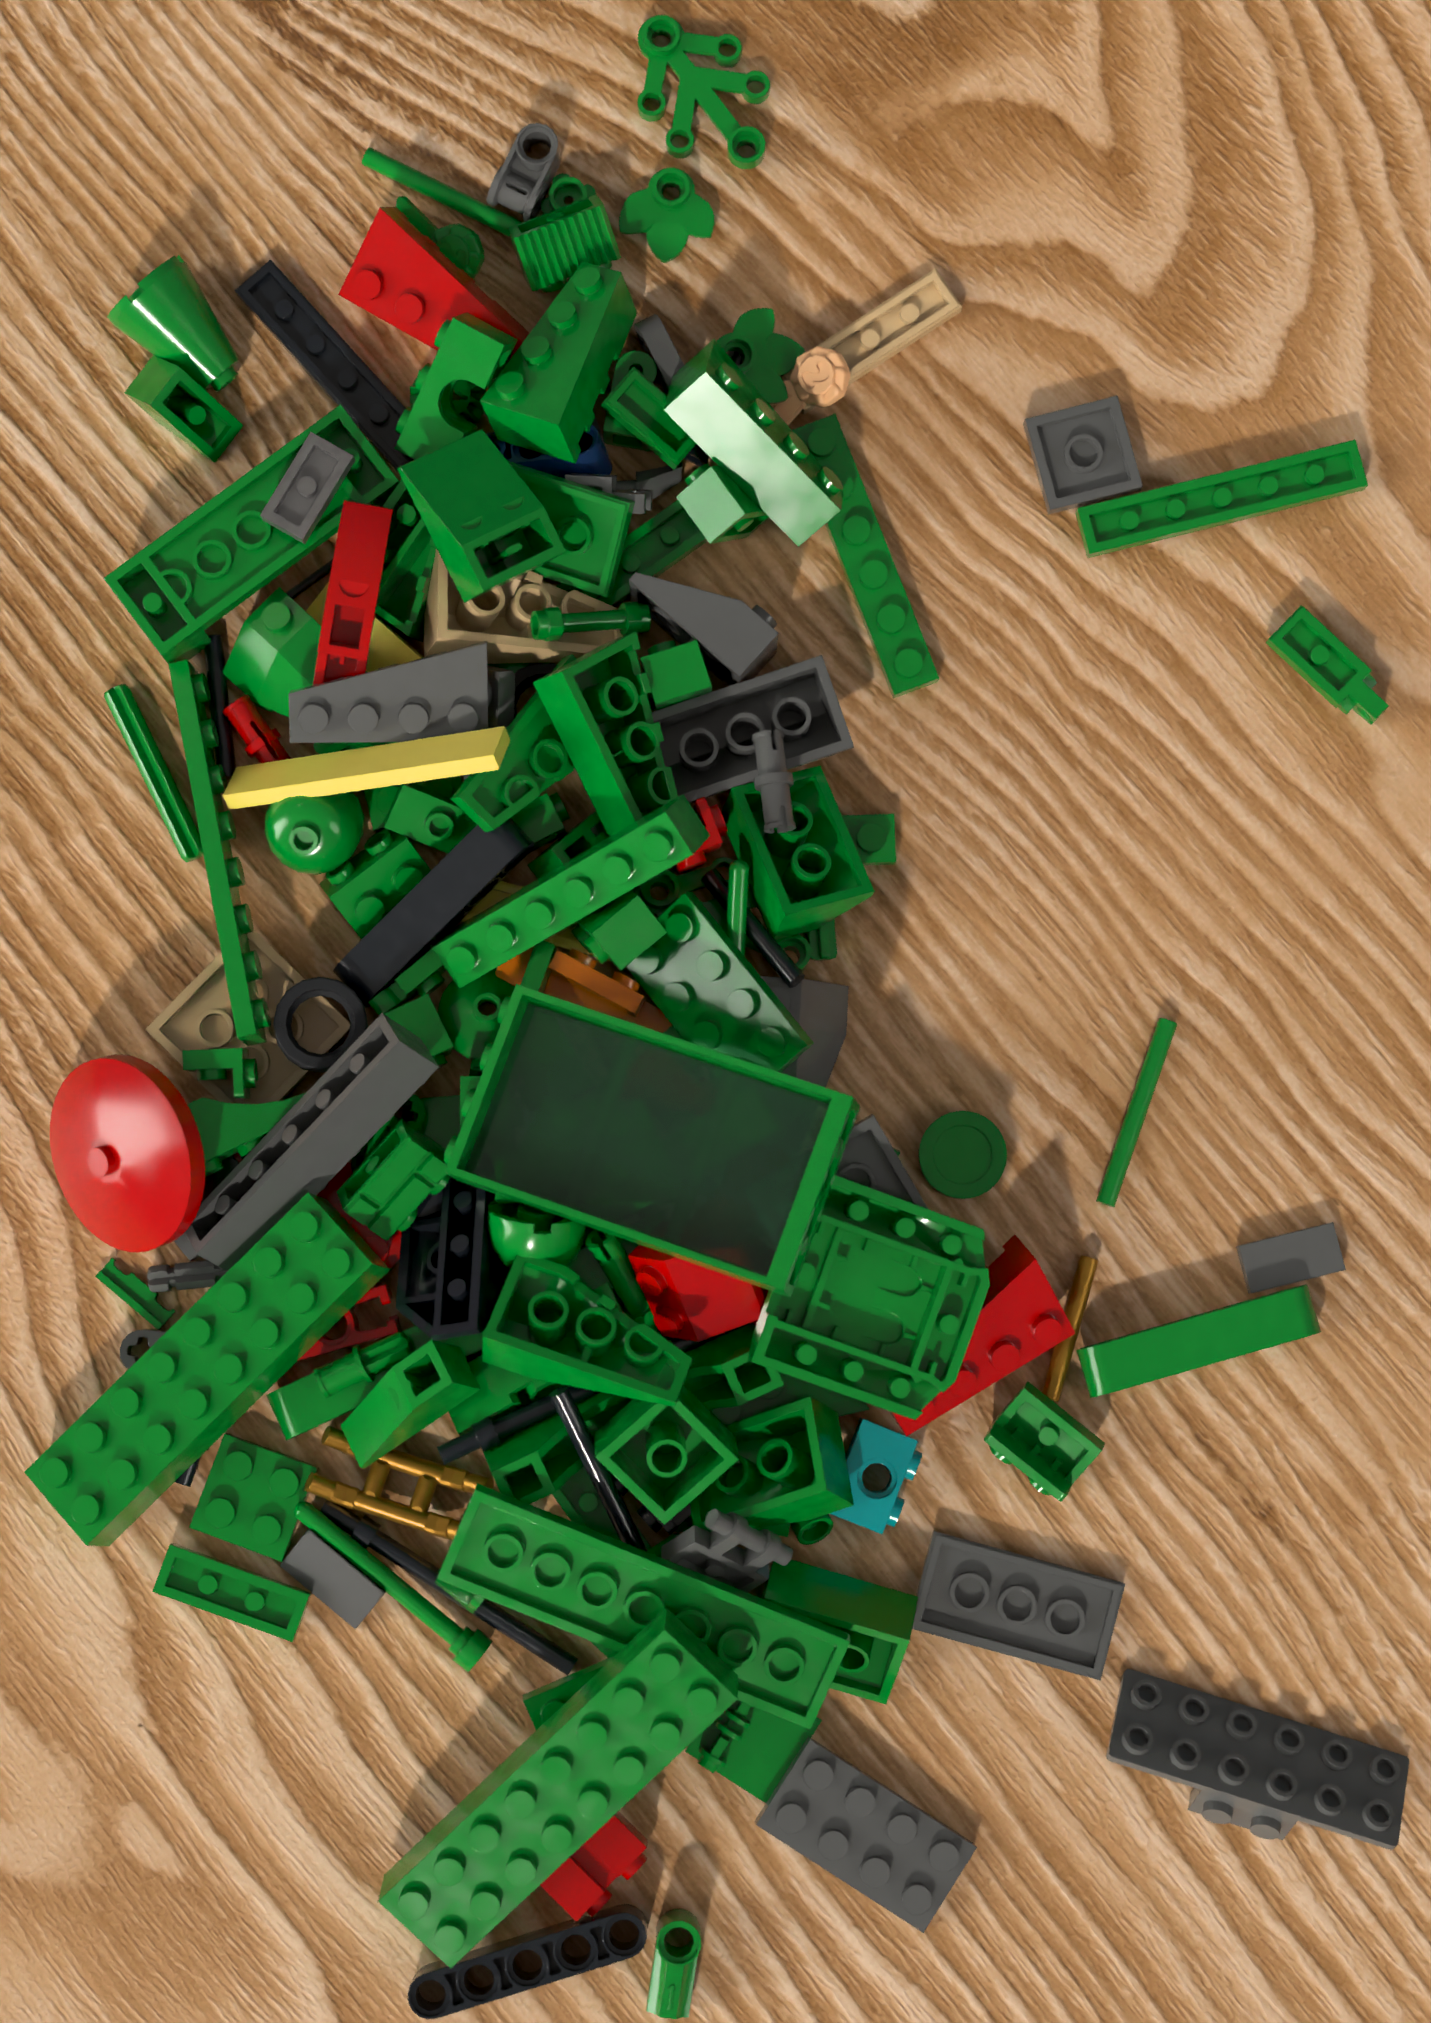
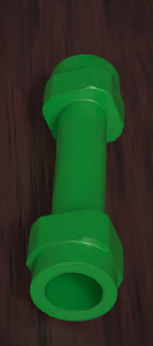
[530,602,651,642]

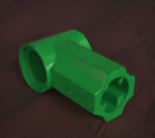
[646,1909,701,2019]

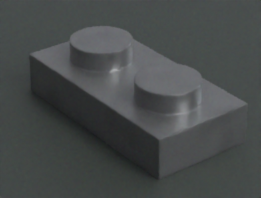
[260,432,355,544]

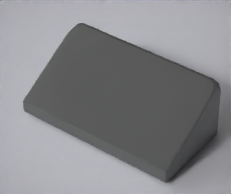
[280,1529,386,1629]

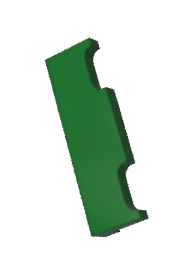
[95,1258,176,1330]

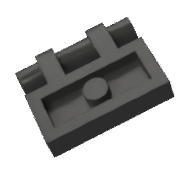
[661,1509,793,1593]

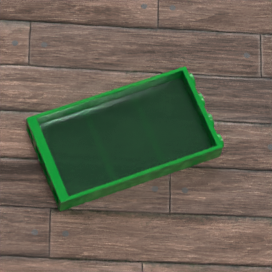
[444,984,860,1298]

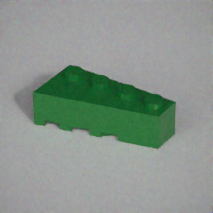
[480,262,637,464]
[533,631,678,837]

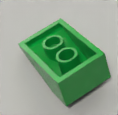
[690,1396,854,1532]

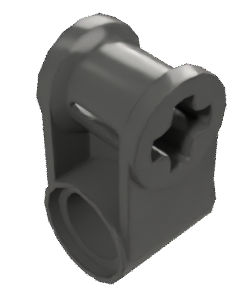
[487,123,561,221]

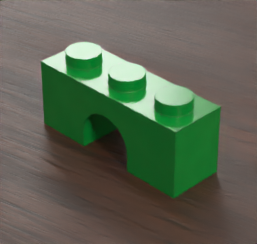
[394,312,518,460]

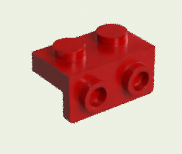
[670,796,727,874]

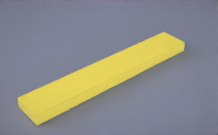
[223,726,510,809]

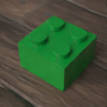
[594,1385,739,1525]

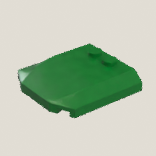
[748,1175,990,1420]

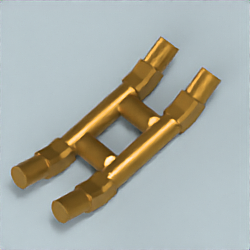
[305,1426,494,1540]

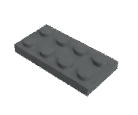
[755,1736,977,1933]

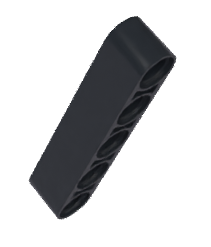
[333,818,535,1008]
[408,1904,647,2019]

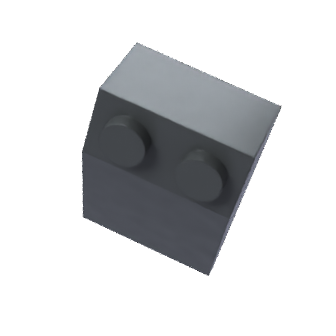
[629,572,779,686]

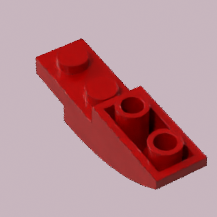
[313,500,393,685]

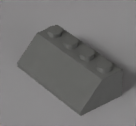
[651,655,854,803]

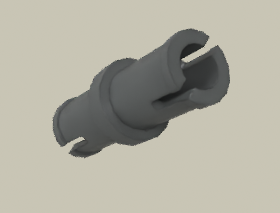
[752,730,796,834]

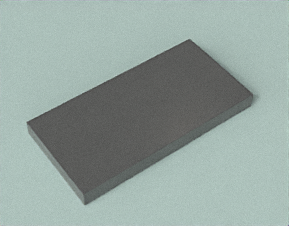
[912,1530,1125,1681]

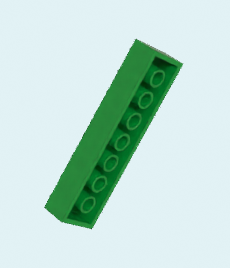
[24,1192,390,1546]
[378,1607,738,1969]

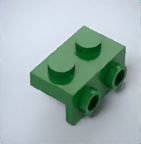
[319,829,431,939]
[984,1381,1105,1502]

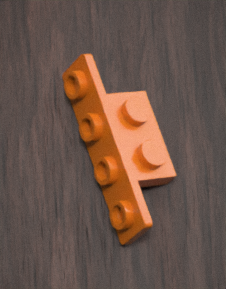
[495,946,672,1053]

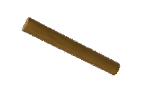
[1042,1255,1099,1402]

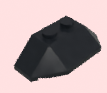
[396,1153,506,1341]

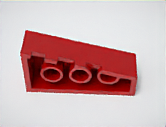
[889,1234,1075,1437]

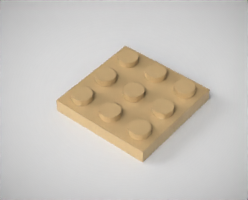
[145,930,350,1104]

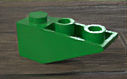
[340,1340,481,1469]

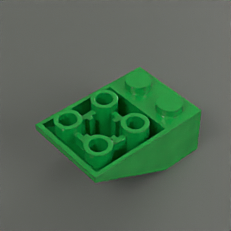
[397,429,566,603]

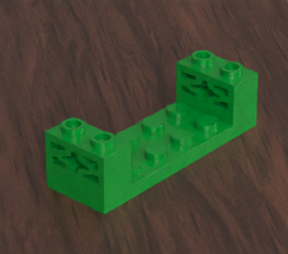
[103,404,399,663]

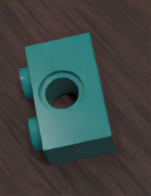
[830,1418,923,1534]

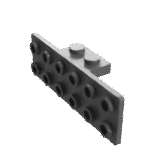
[1106,1669,1409,1850]

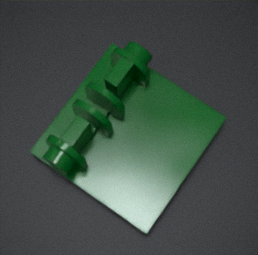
[685,1700,822,1804]

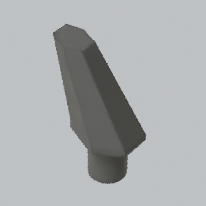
[617,462,683,500]

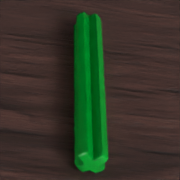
[104,684,203,862]

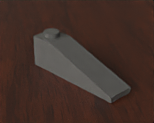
[760,976,849,1160]

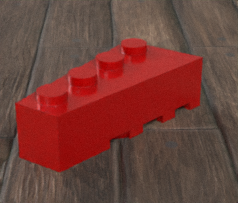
[338,207,529,362]

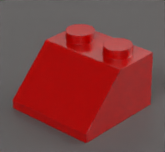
[628,1221,765,1342]

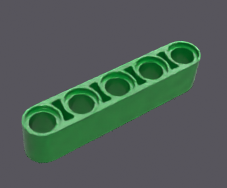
[1077,1284,1321,1398]

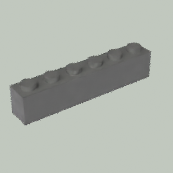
[185,1013,439,1272]

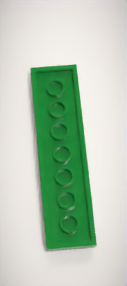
[437,1483,851,1730]

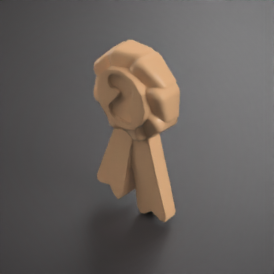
[770,346,851,425]

